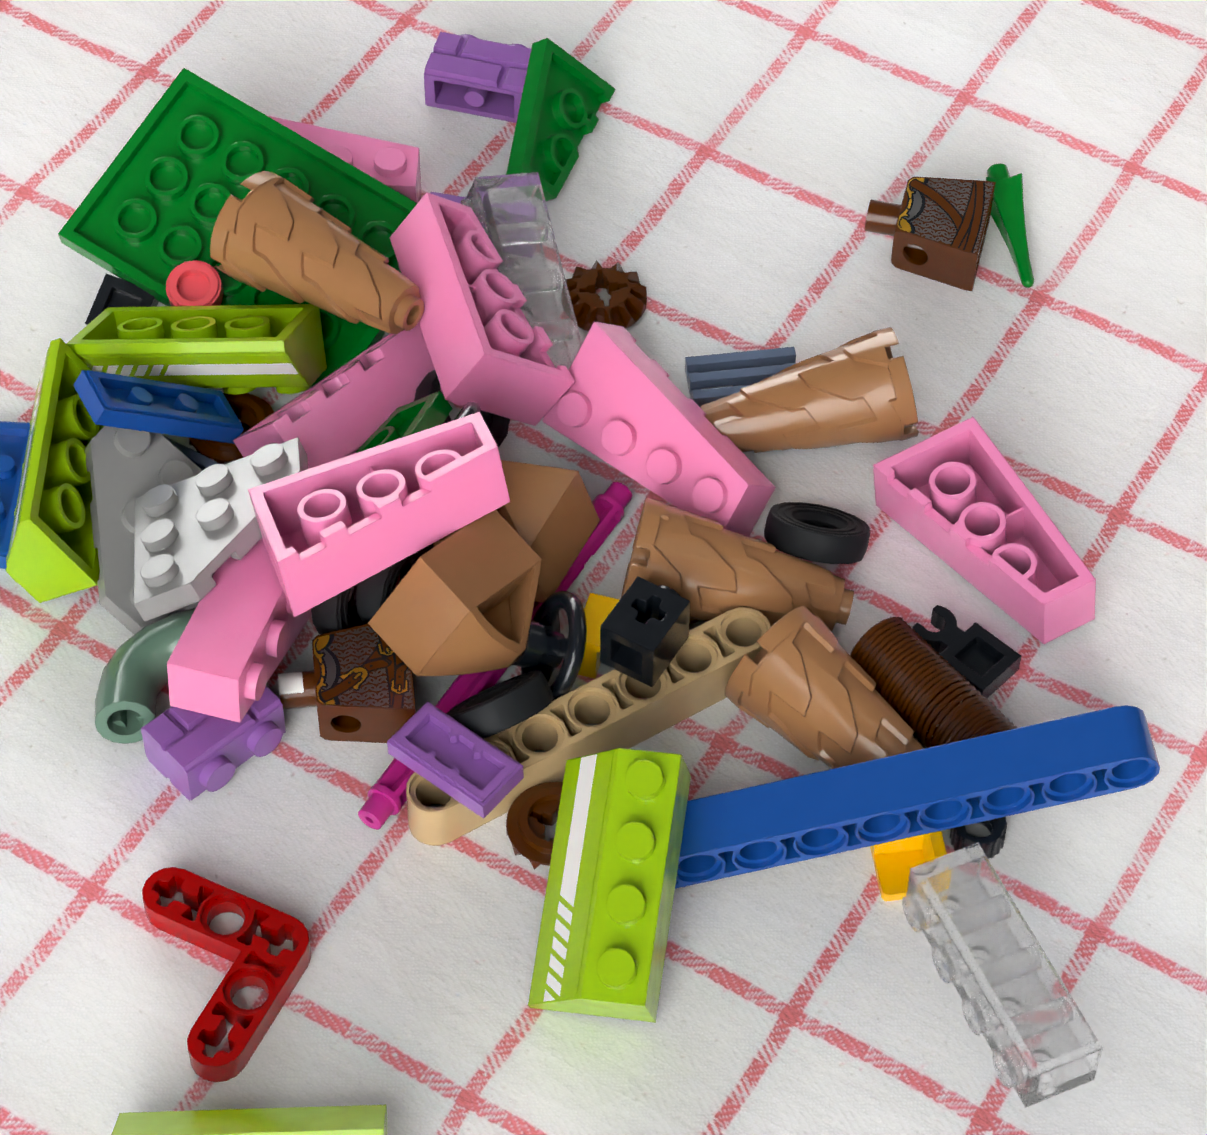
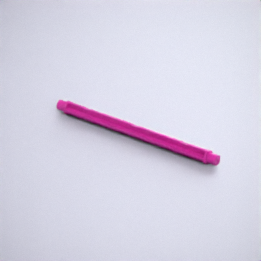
[358,482,632,830]

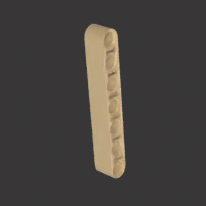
[406,607,770,846]

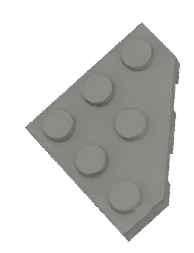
[85,426,203,635]
[134,437,308,622]

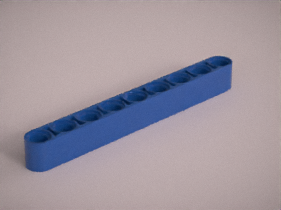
[675,705,1160,889]

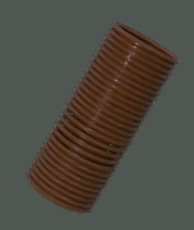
[850,617,1017,748]

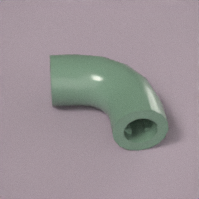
[95,608,196,744]

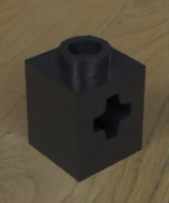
[600,576,690,687]

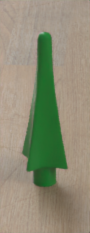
[986,163,1034,288]

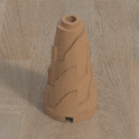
[210,171,424,334]
[700,327,919,453]
[620,497,854,631]
[725,606,924,769]

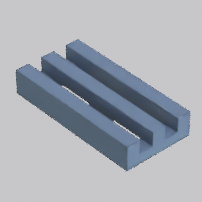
[685,347,796,407]

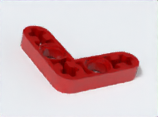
[142,867,311,1082]

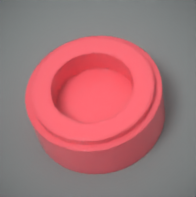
[166,260,224,306]

